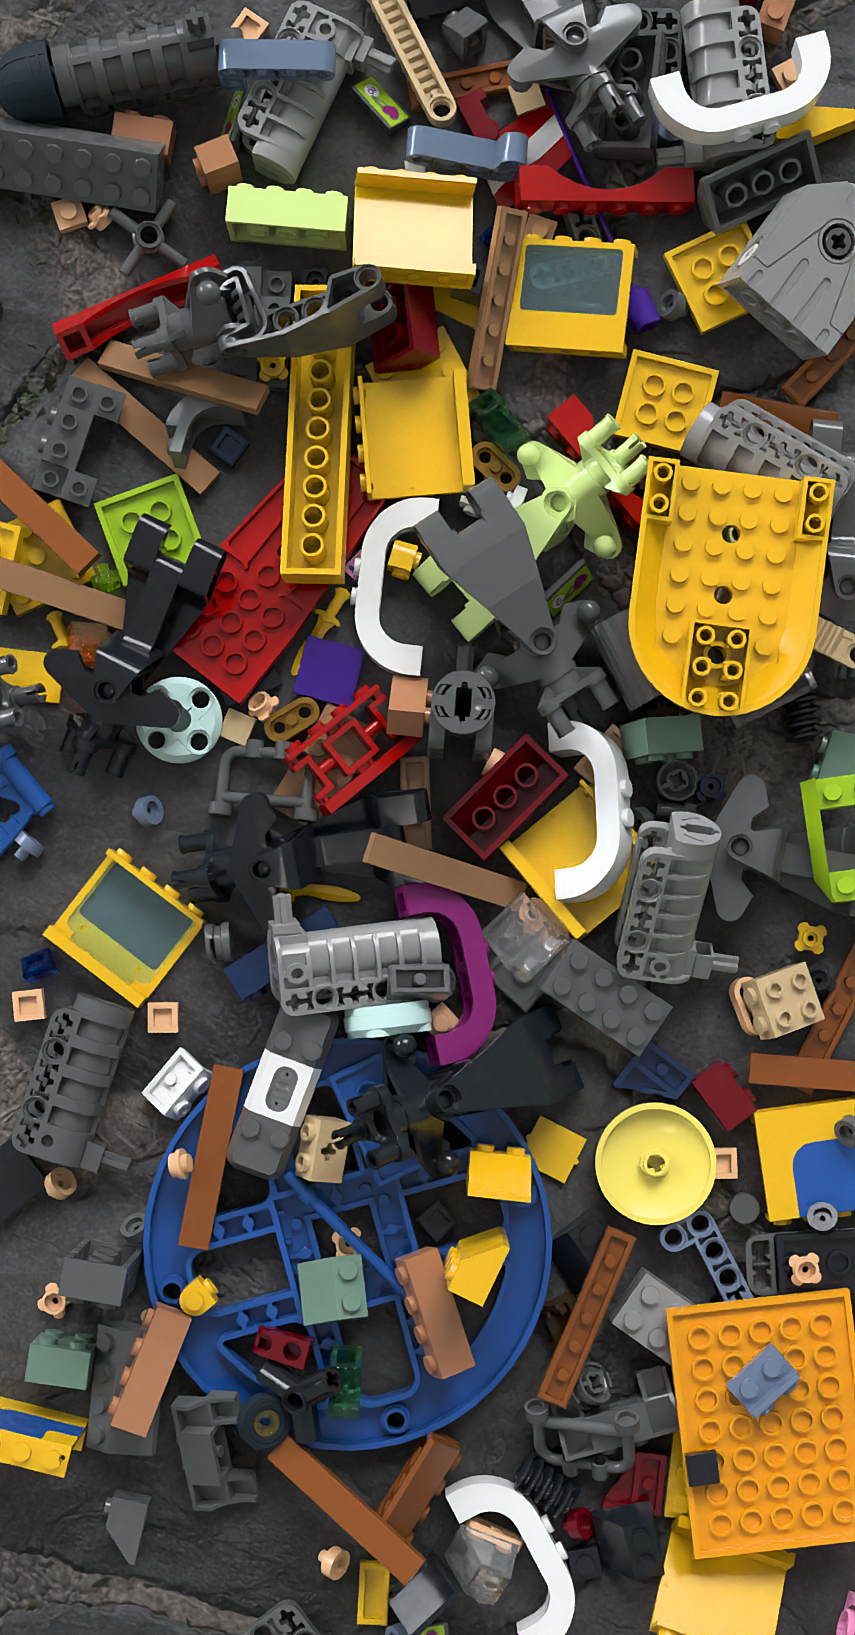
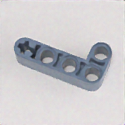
[218,39,336,92]
[406,125,528,182]
[657,1207,754,1301]

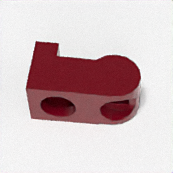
[456,87,500,141]
[252,1325,315,1370]

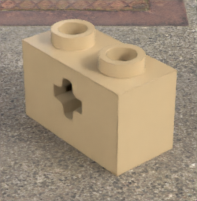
[295,1115,352,1183]

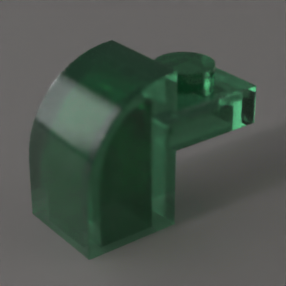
[468,387,531,455]
[328,1345,363,1418]

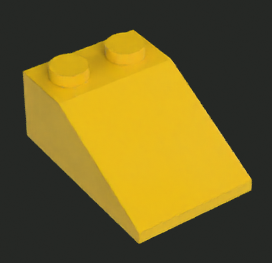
[466,1143,531,1203]

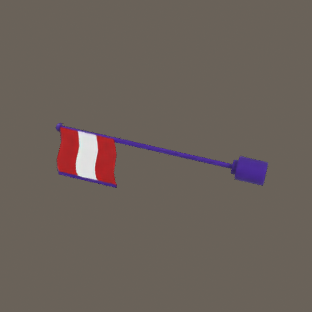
[486,87,662,334]

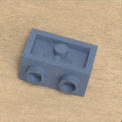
[725,1342,801,1419]

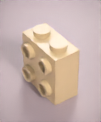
[741,962,825,1040]

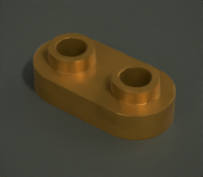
[472,441,521,494]
[264,697,320,742]

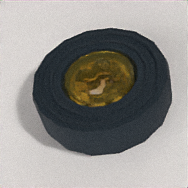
[237,1392,292,1450]

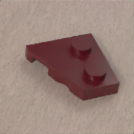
[601,1449,667,1517]

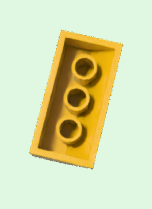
[444,1226,510,1307]

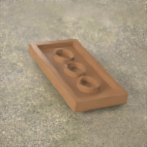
[273,702,379,825]

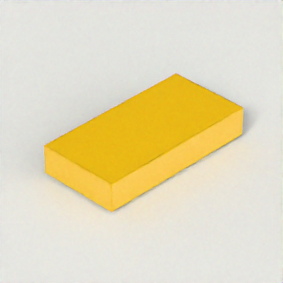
[357,1559,390,1626]

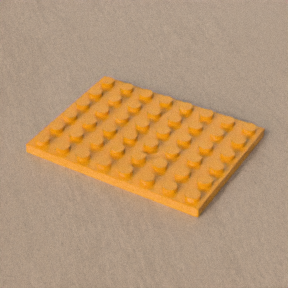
[665,1288,855,1559]

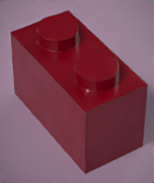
[690,1059,757,1132]

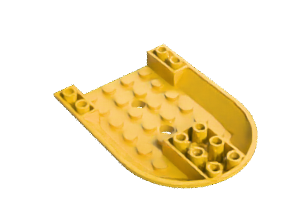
[628,456,836,717]

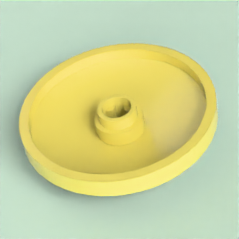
[595,1102,717,1225]

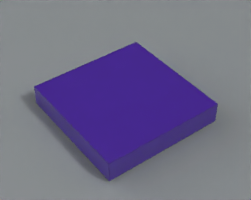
[292,635,365,706]

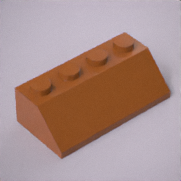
[376,1429,462,1543]

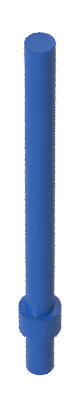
[282,1169,407,1299]

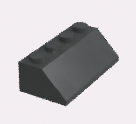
[696,129,822,235]
[86,1321,161,1456]

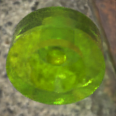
[91,563,123,592]

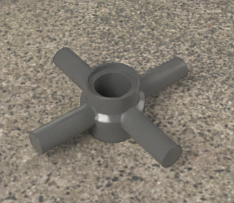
[108,199,188,278]

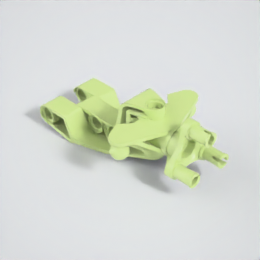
[412,413,648,643]

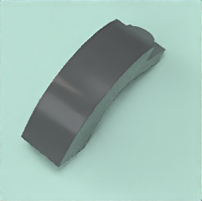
[165,395,249,469]

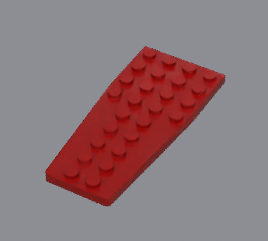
[171,454,389,706]

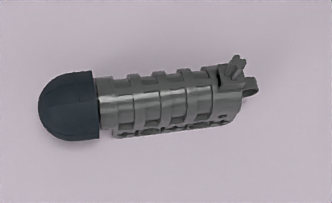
[0,7,244,123]

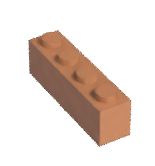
[395,1246,476,1379]
[107,1301,192,1438]

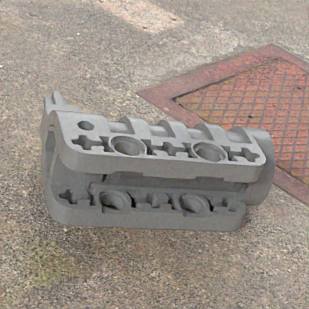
[656,0,775,174]
[680,399,855,522]

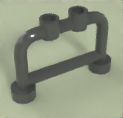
[207,739,319,823]
[524,1398,640,1481]

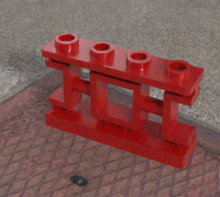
[281,684,422,816]

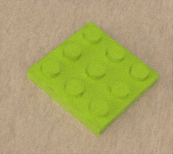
[94,473,202,588]

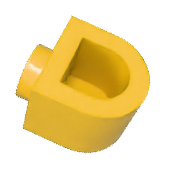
[387,539,422,580]
[179,1275,219,1316]

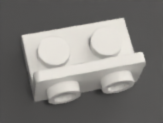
[142,1047,212,1121]

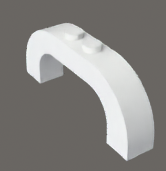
[648,30,831,145]
[350,497,439,677]
[548,721,634,904]
[445,1475,575,1635]

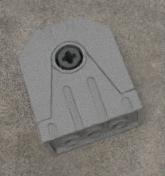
[717,181,855,360]

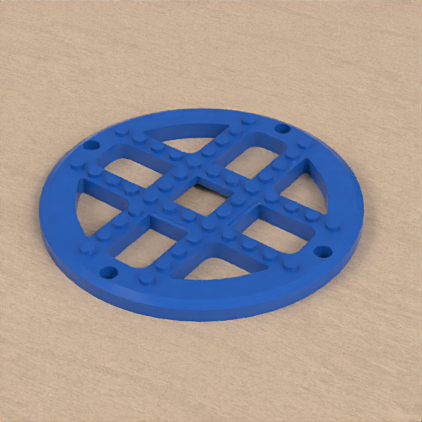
[143,1037,552,1451]

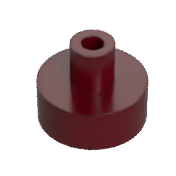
[562,1507,594,1540]

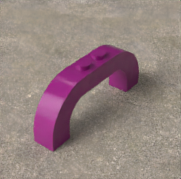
[394,883,496,1067]

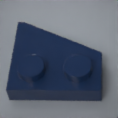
[612,1041,695,1099]

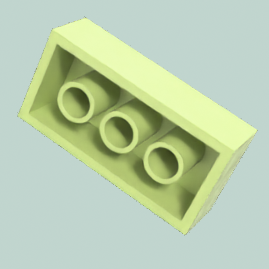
[225,183,350,251]

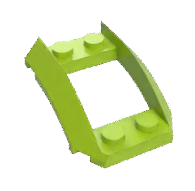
[800,774,855,904]

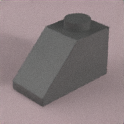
[442,7,488,64]
[103,1489,152,1565]

